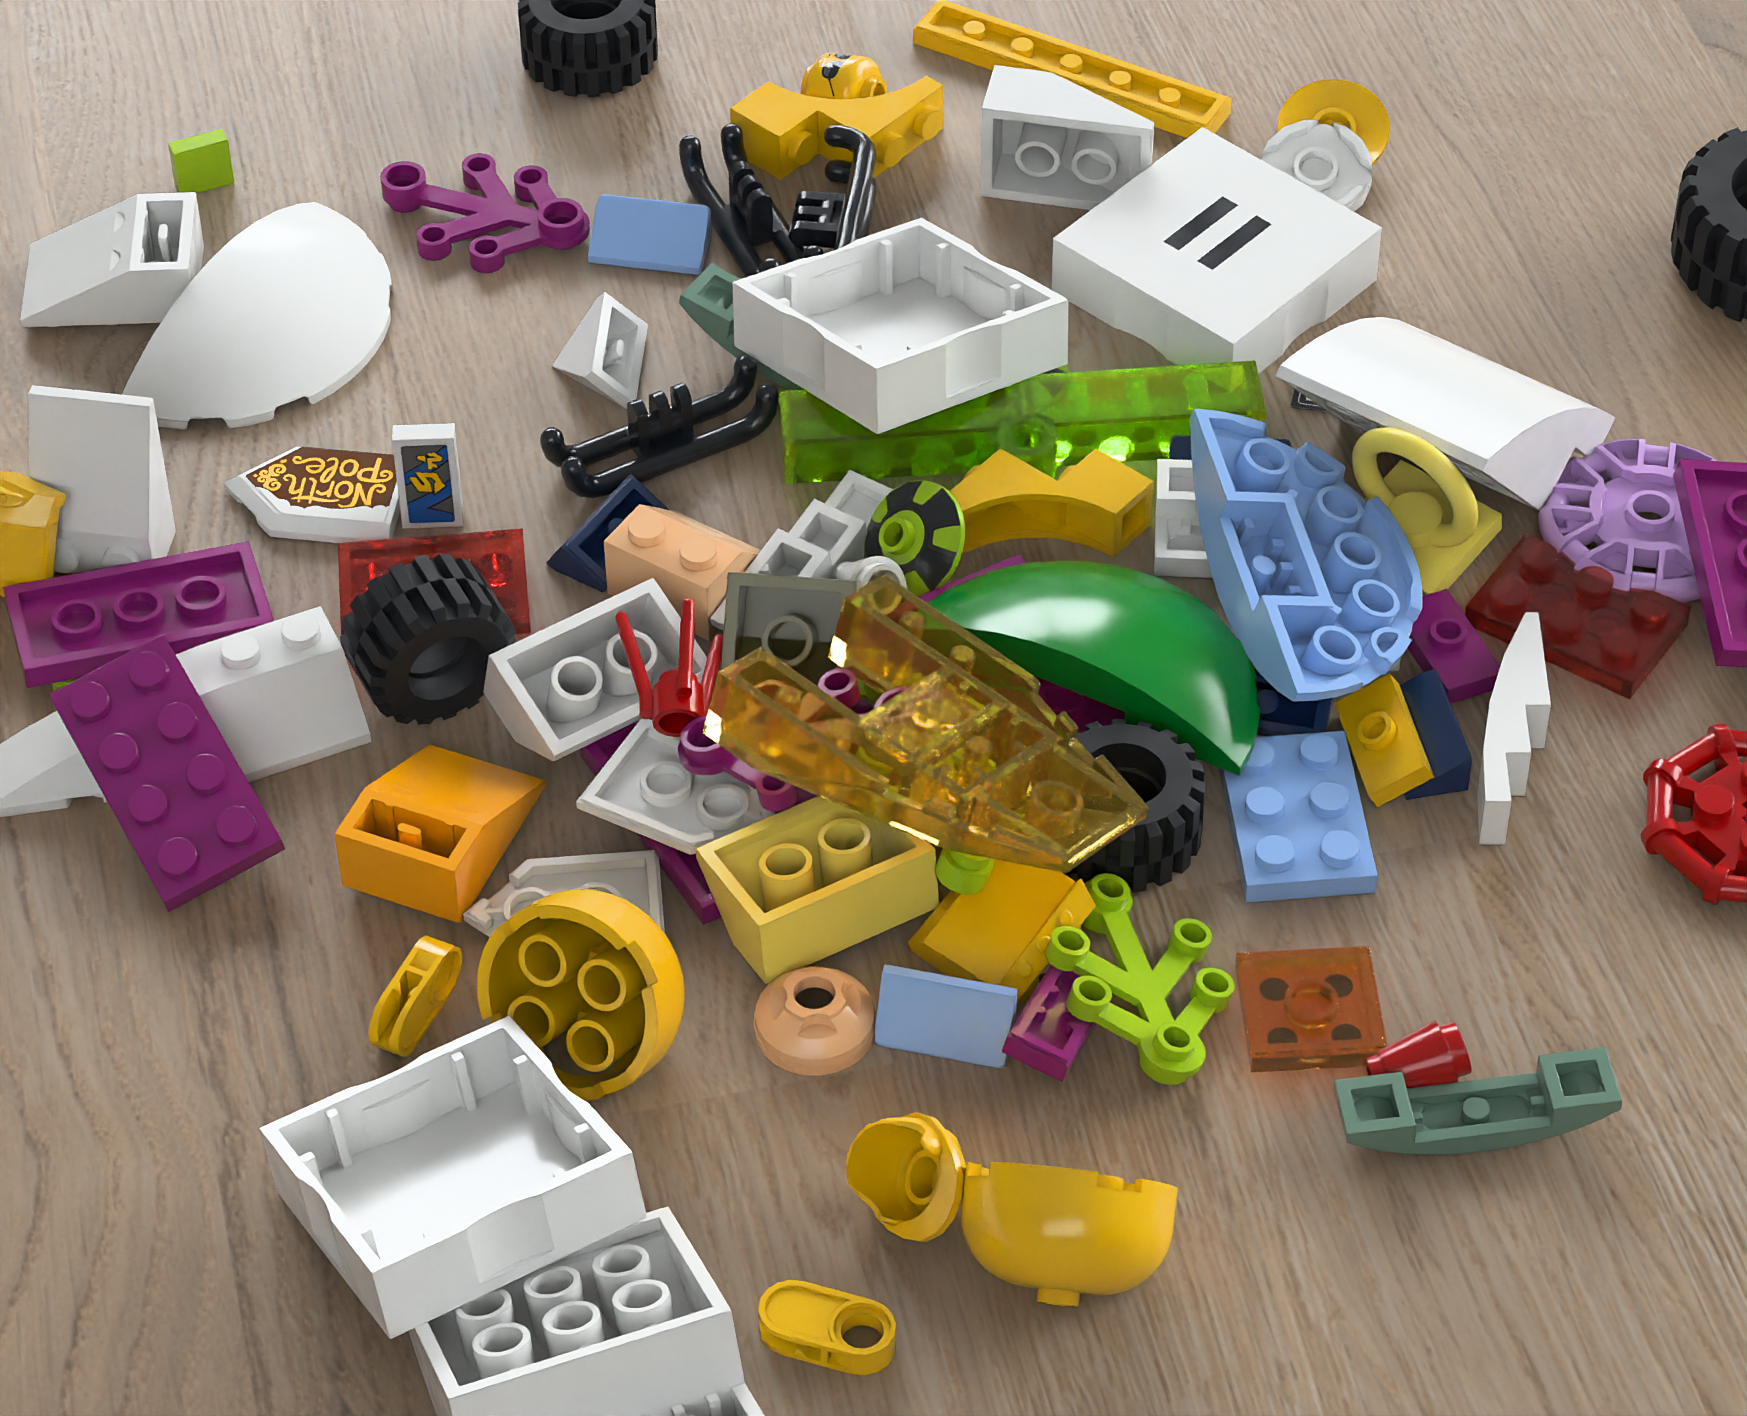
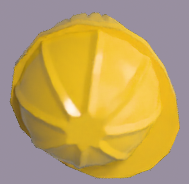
[846,1112,966,1242]

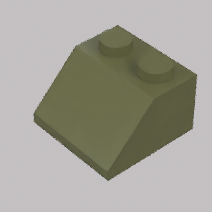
[719,572,862,703]

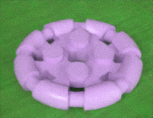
[1538,439,1717,605]

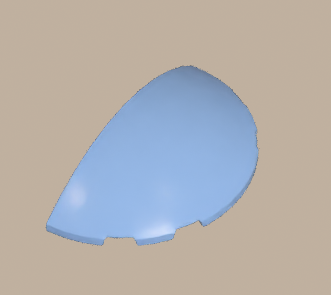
[1190,409,1422,701]

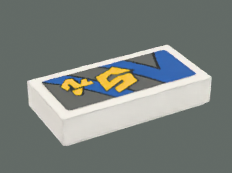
[392,423,464,529]

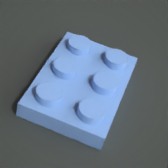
[1219,731,1378,903]

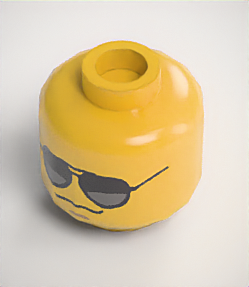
[801,53,888,99]

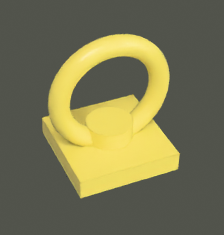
[1352,427,1502,596]

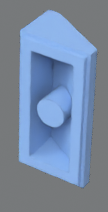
[588,194,712,275]
[875,964,1017,1068]

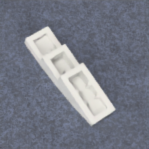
[710,470,894,631]
[1477,612,1551,845]

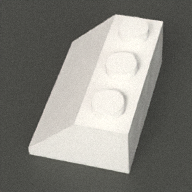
[483,578,719,762]

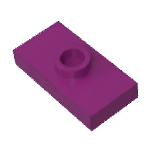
[1408,589,1500,704]
[1001,965,1113,1082]

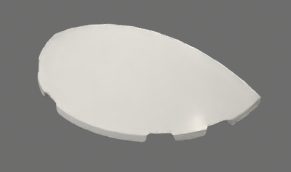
[122,202,393,430]

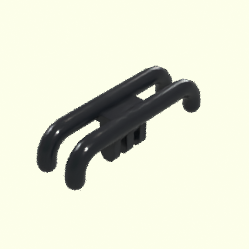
[679,123,824,277]
[788,124,876,251]
[540,355,780,498]

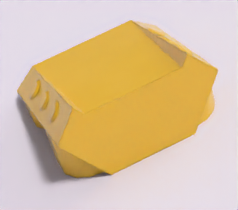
[907,832,1096,1004]

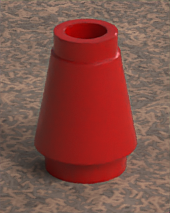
[1364,1020,1472,1088]

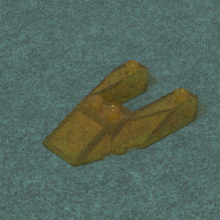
[703,574,1149,873]

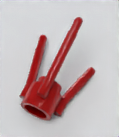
[615,598,723,737]

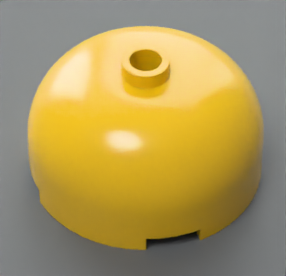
[477,889,685,1101]
[961,1162,1178,1307]

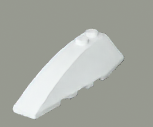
[0,606,371,817]

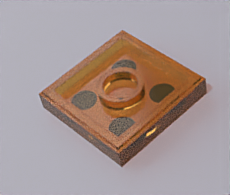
[1235,946,1388,1073]

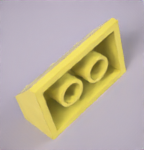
[695,776,939,984]

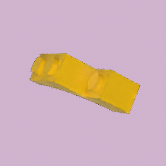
[730,76,944,180]
[950,448,1154,558]

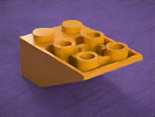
[335,744,546,923]

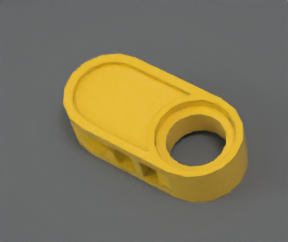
[368,936,462,1057]
[758,1280,896,1376]

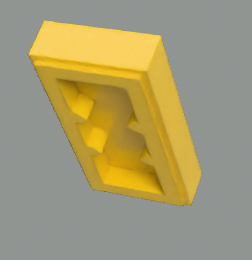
[1334,673,1434,807]

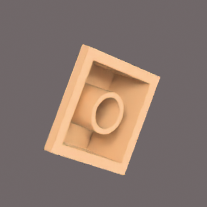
[604,504,761,641]

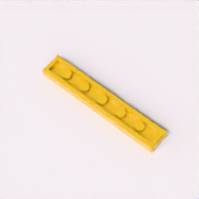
[913,0,1232,138]

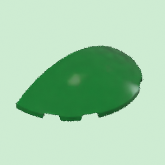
[900,561,1260,776]

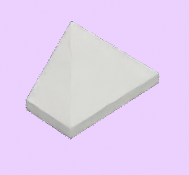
[552,292,648,409]

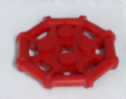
[1641,723,1747,905]

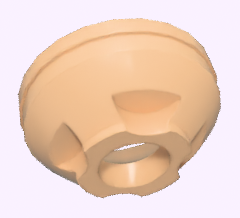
[754,966,876,1076]

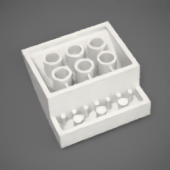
[1275,317,1616,511]
[408,1206,764,1416]

